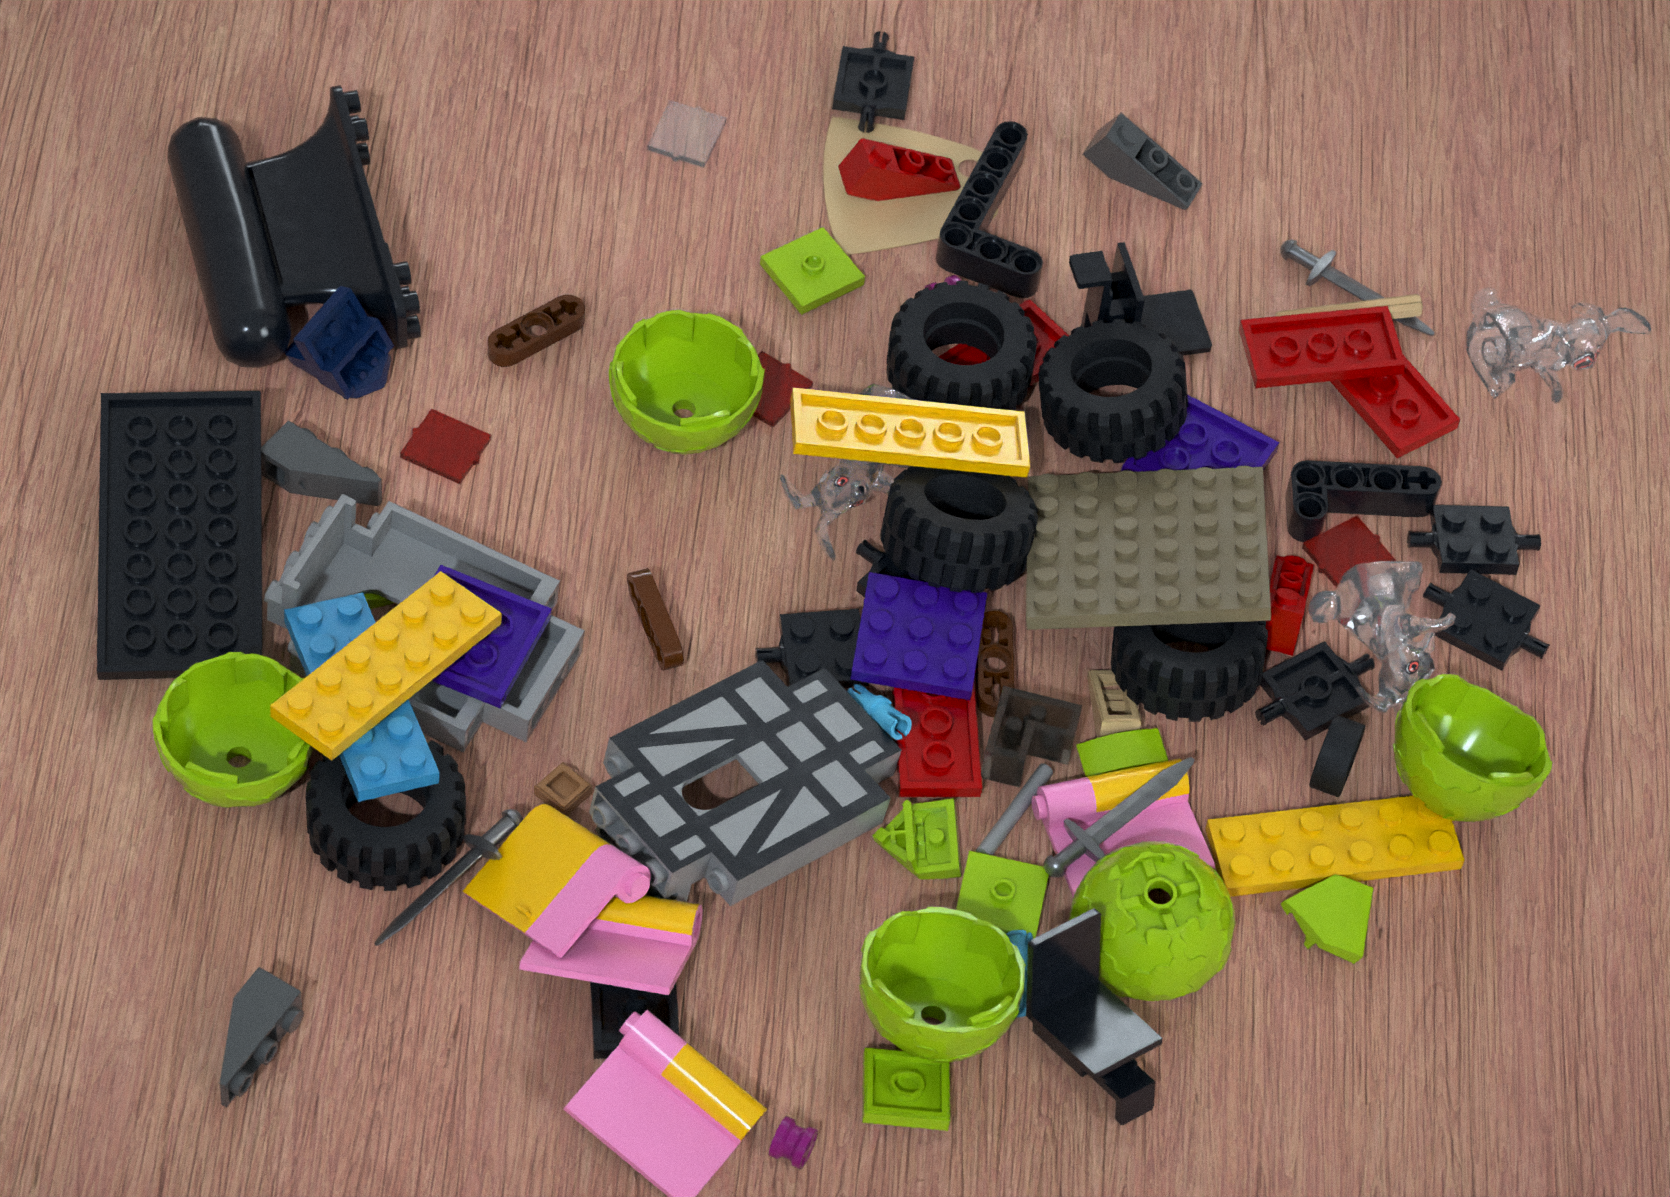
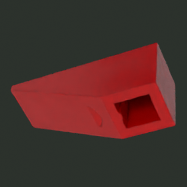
[838,138,961,201]
[1266,555,1314,656]

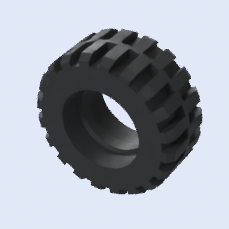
[886,281,1037,410]
[1038,319,1188,463]
[880,466,1038,593]
[1111,621,1268,722]
[305,740,466,891]

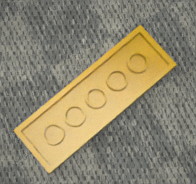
[790,388,1030,478]
[270,571,502,760]
[1205,796,1464,897]

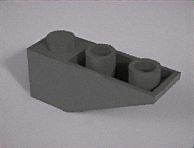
[1083,112,1203,210]
[261,420,382,506]
[220,967,304,1108]

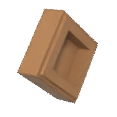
[534,762,593,816]

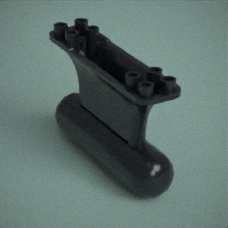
[167,85,421,368]

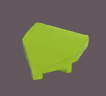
[872,798,962,879]
[1281,874,1373,964]

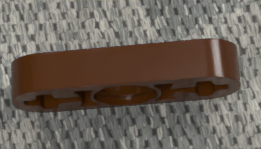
[487,295,585,367]
[627,568,684,671]
[976,611,1015,718]

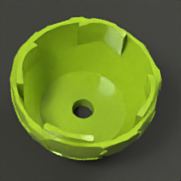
[608,310,765,455]
[153,652,313,808]
[1393,674,1552,822]
[1069,841,1235,1001]
[859,907,1026,1063]

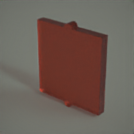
[753,351,813,428]
[400,409,492,484]
[1302,515,1396,593]

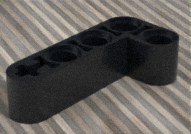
[1285,460,1442,543]

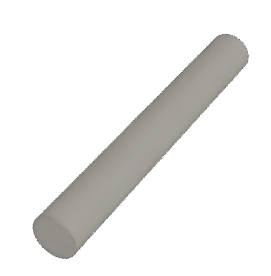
[976,763,1053,855]

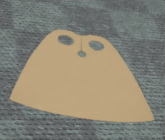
[823,117,999,255]

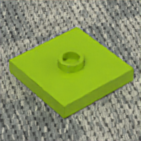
[760,227,865,315]
[956,851,1049,939]
[862,1047,950,1131]

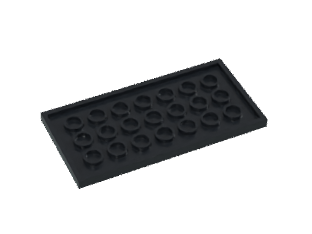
[97,391,263,680]

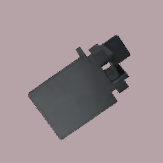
[1069,242,1212,356]
[1026,908,1163,1125]

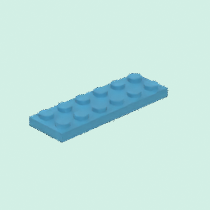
[284,592,440,802]

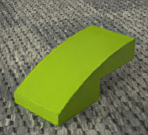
[1076,728,1169,777]

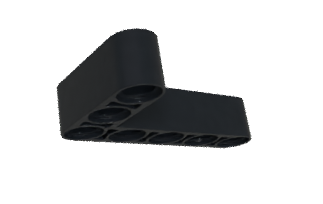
[936,121,1043,298]

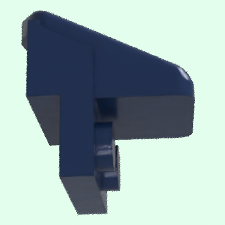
[285,286,394,400]

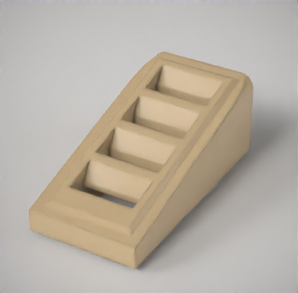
[1087,670,1142,738]

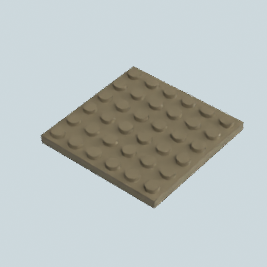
[1026,466,1271,630]

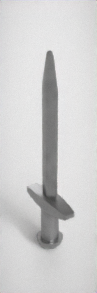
[1280,239,1434,336]
[1044,757,1195,878]
[374,809,523,946]

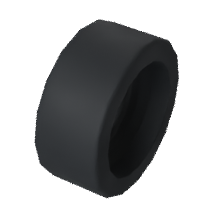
[1309,715,1365,797]

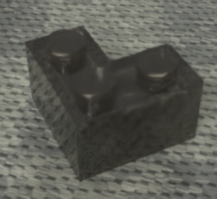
[981,686,1083,788]

